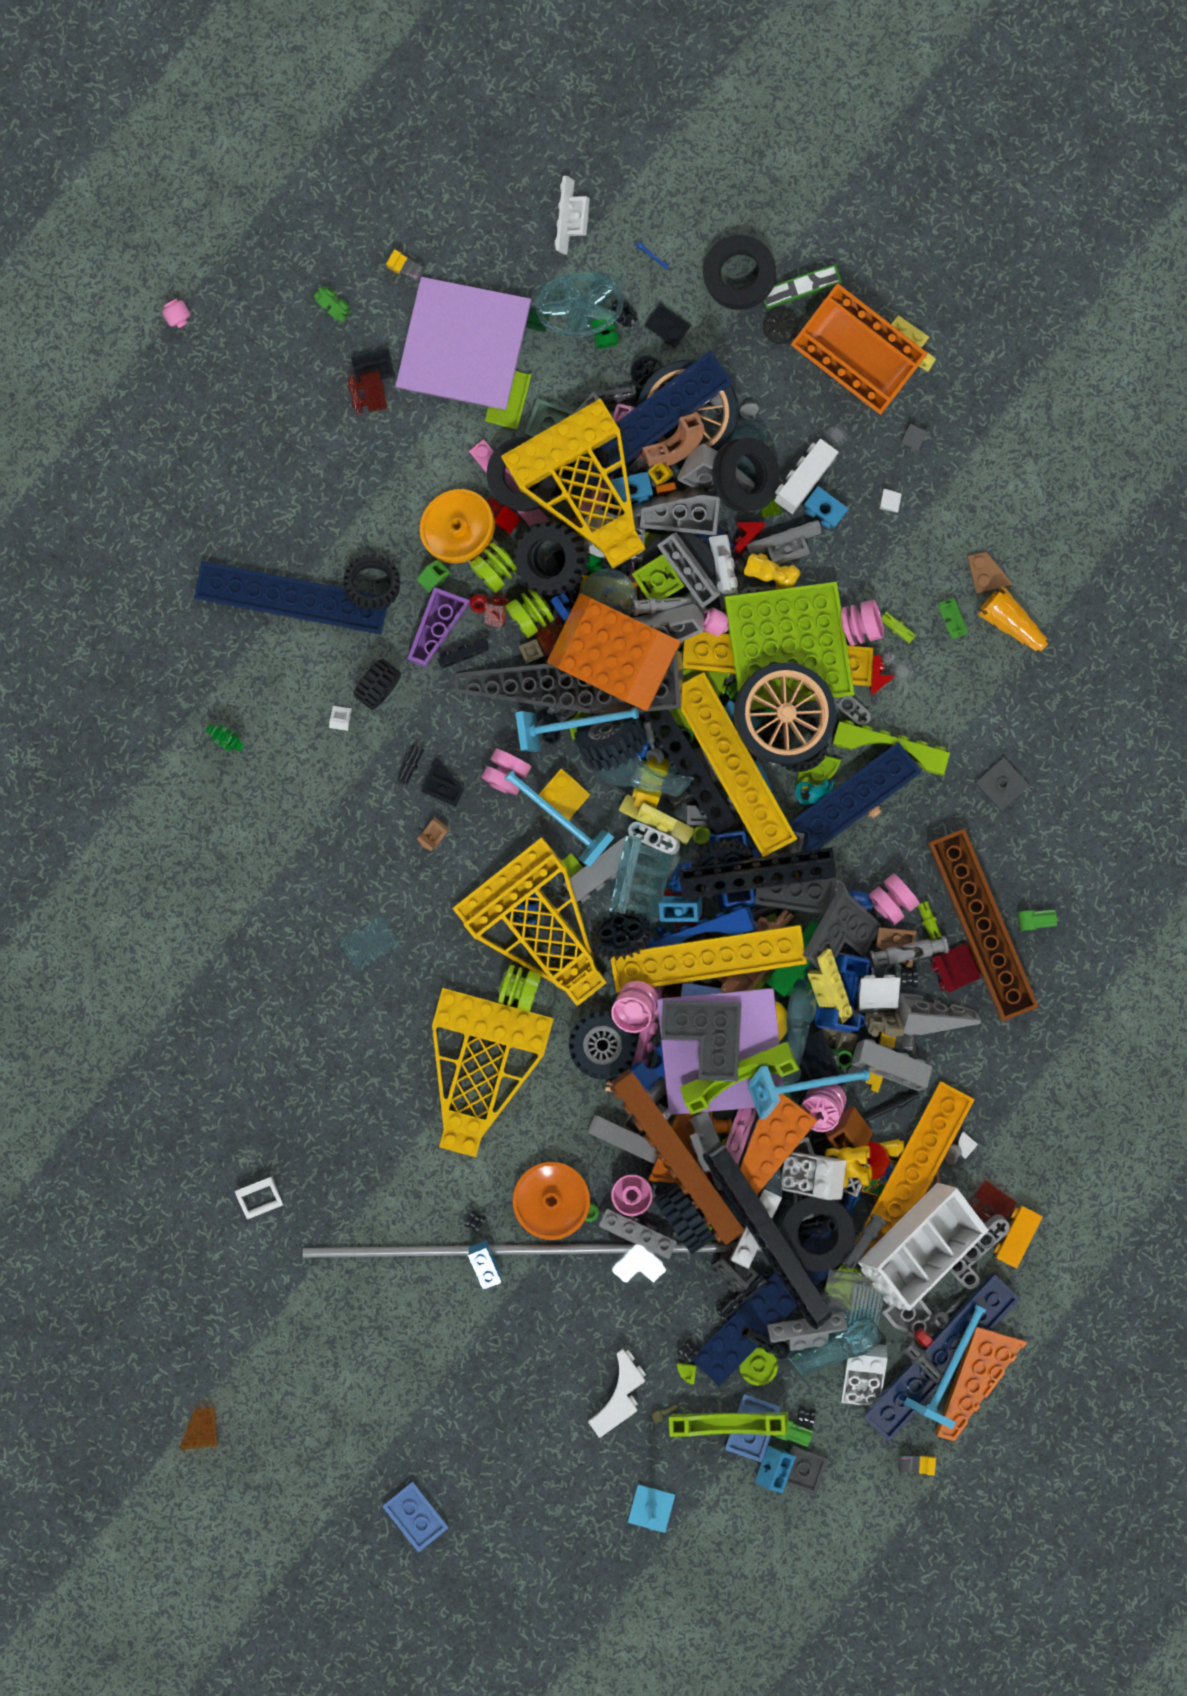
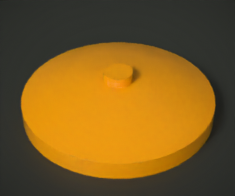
[420,489,495,563]

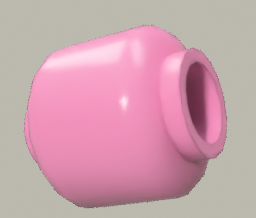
[162,298,191,328]
[703,608,728,636]

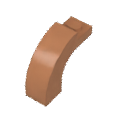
[642,413,704,466]

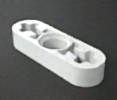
[628,822,680,855]

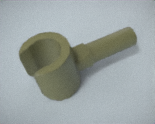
[652,1405,678,1423]

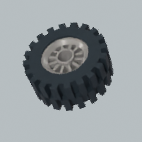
[574,713,647,771]
[569,1011,636,1079]
[652,1182,715,1255]

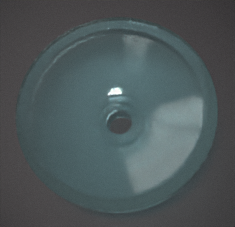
[580,568,637,616]

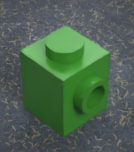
[417,559,451,593]

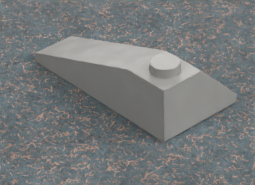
[898,993,981,1035]

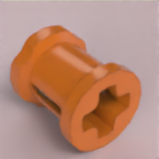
[712,1117,732,1136]

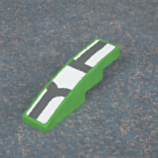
[764,265,842,309]

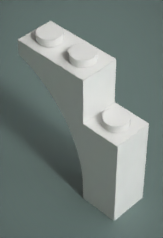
[588,1348,646,1438]

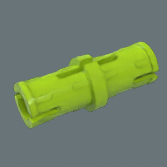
[881,611,917,644]
[917,901,942,941]

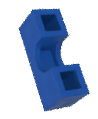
[629,1040,665,1092]

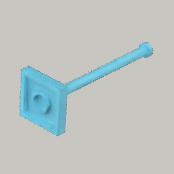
[515,707,639,752]
[504,770,614,867]
[747,1066,870,1119]
[904,1305,986,1429]
[628,1484,675,1533]

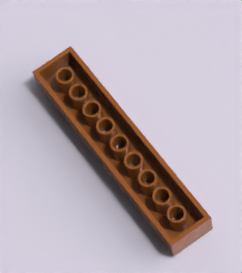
[927,828,1039,1022]
[610,1069,745,1245]

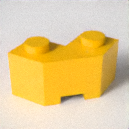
[632,755,670,809]

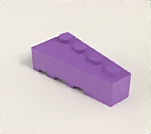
[407,587,470,668]

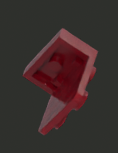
[930,944,980,993]

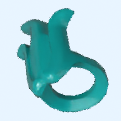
[795,779,835,805]

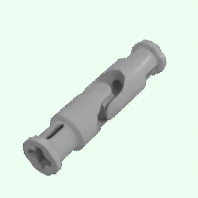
[869,936,949,968]

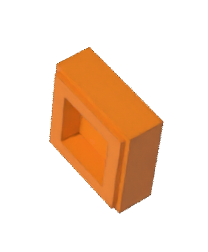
[656,482,676,496]

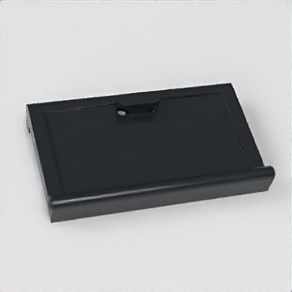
[792,1030,845,1086]

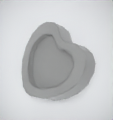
[740,402,759,422]
[944,1144,962,1165]

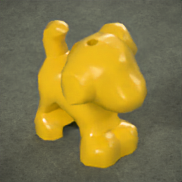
[744,553,800,590]
[825,1146,872,1189]

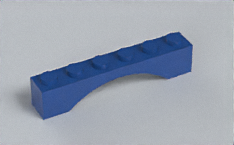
[645,905,757,948]

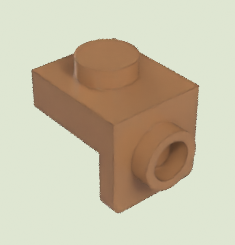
[417,818,450,851]

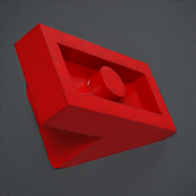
[486,497,521,535]
[733,522,766,554]
[870,655,895,695]

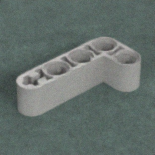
[587,1115,658,1164]
[950,1214,1010,1289]

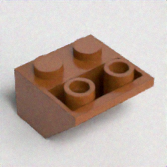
[825,1105,873,1149]

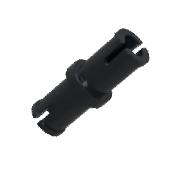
[397,745,424,784]

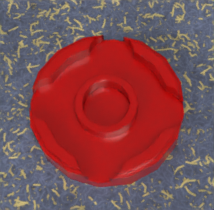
[859,1141,890,1180]

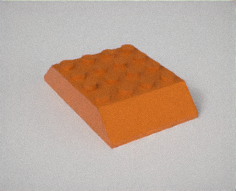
[791,283,928,415]
[547,593,681,712]

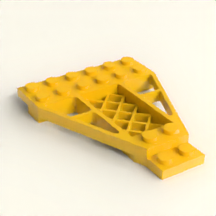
[501,398,645,569]
[452,837,608,1006]
[432,988,554,1157]

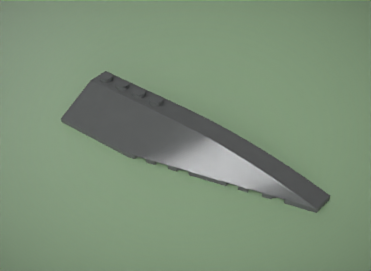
[454,651,683,715]

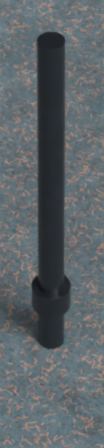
[812,1091,920,1146]

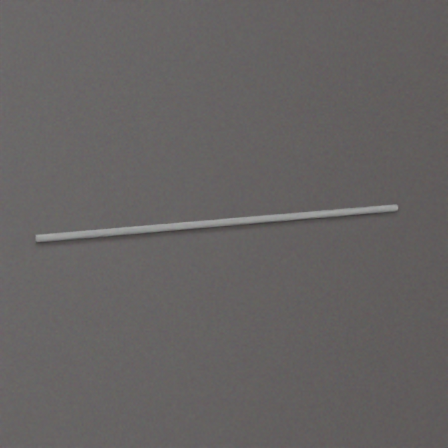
[303,1242,762,1258]

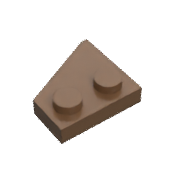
[967,552,1012,594]
[875,927,917,968]

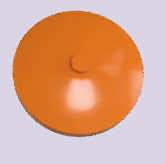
[513,1162,590,1240]

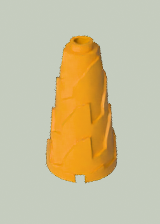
[977,585,1048,652]

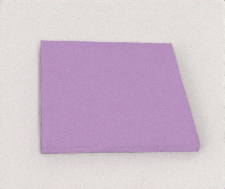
[395,277,532,410]
[657,988,785,1115]

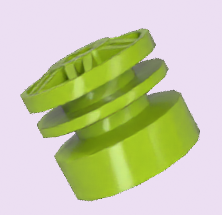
[469,542,518,593]
[505,589,554,639]
[498,964,542,1012]

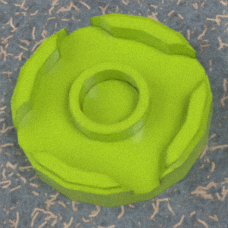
[739,1347,778,1386]

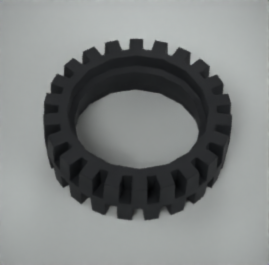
[343,554,400,612]
[771,714,829,772]

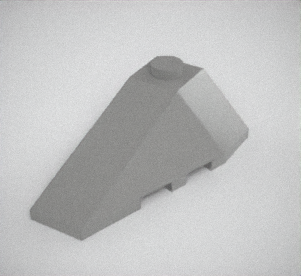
[678,443,755,494]
[640,495,720,535]
[881,1299,940,1339]

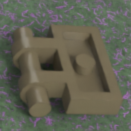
[865,1010,905,1037]

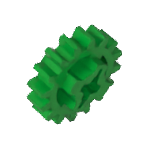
[205,724,245,753]

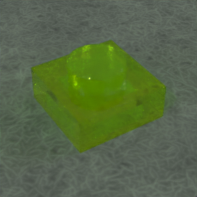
[761,495,782,517]

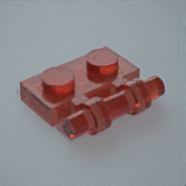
[347,370,387,414]
[535,616,565,658]
[968,1180,1017,1227]

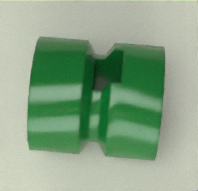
[590,316,620,349]

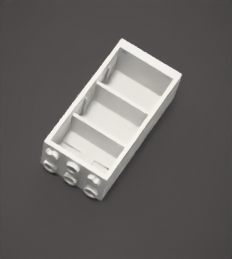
[858,1183,989,1311]

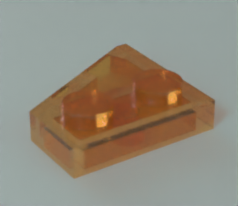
[180,1407,218,1450]

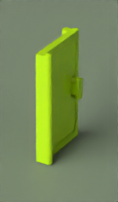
[484,371,532,430]

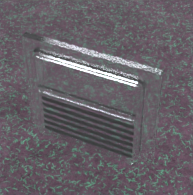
[824,1269,883,1341]

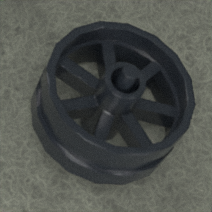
[630,356,665,389]

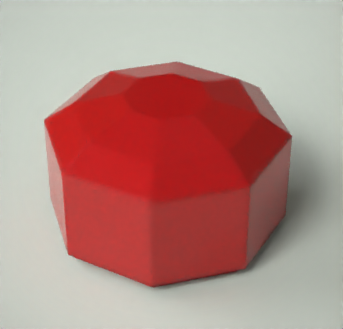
[470,594,489,614]
[914,1328,933,1347]

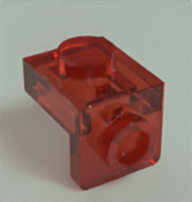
[484,596,509,628]

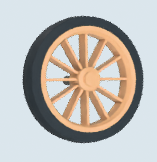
[638,360,739,461]
[734,663,836,765]

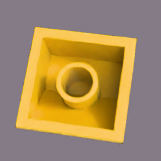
[539,769,590,820]

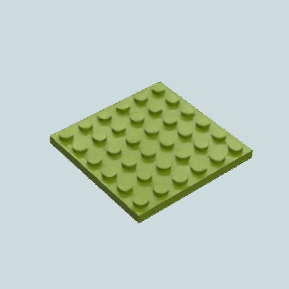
[724,582,855,710]

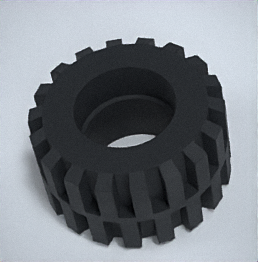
[353,658,401,710]

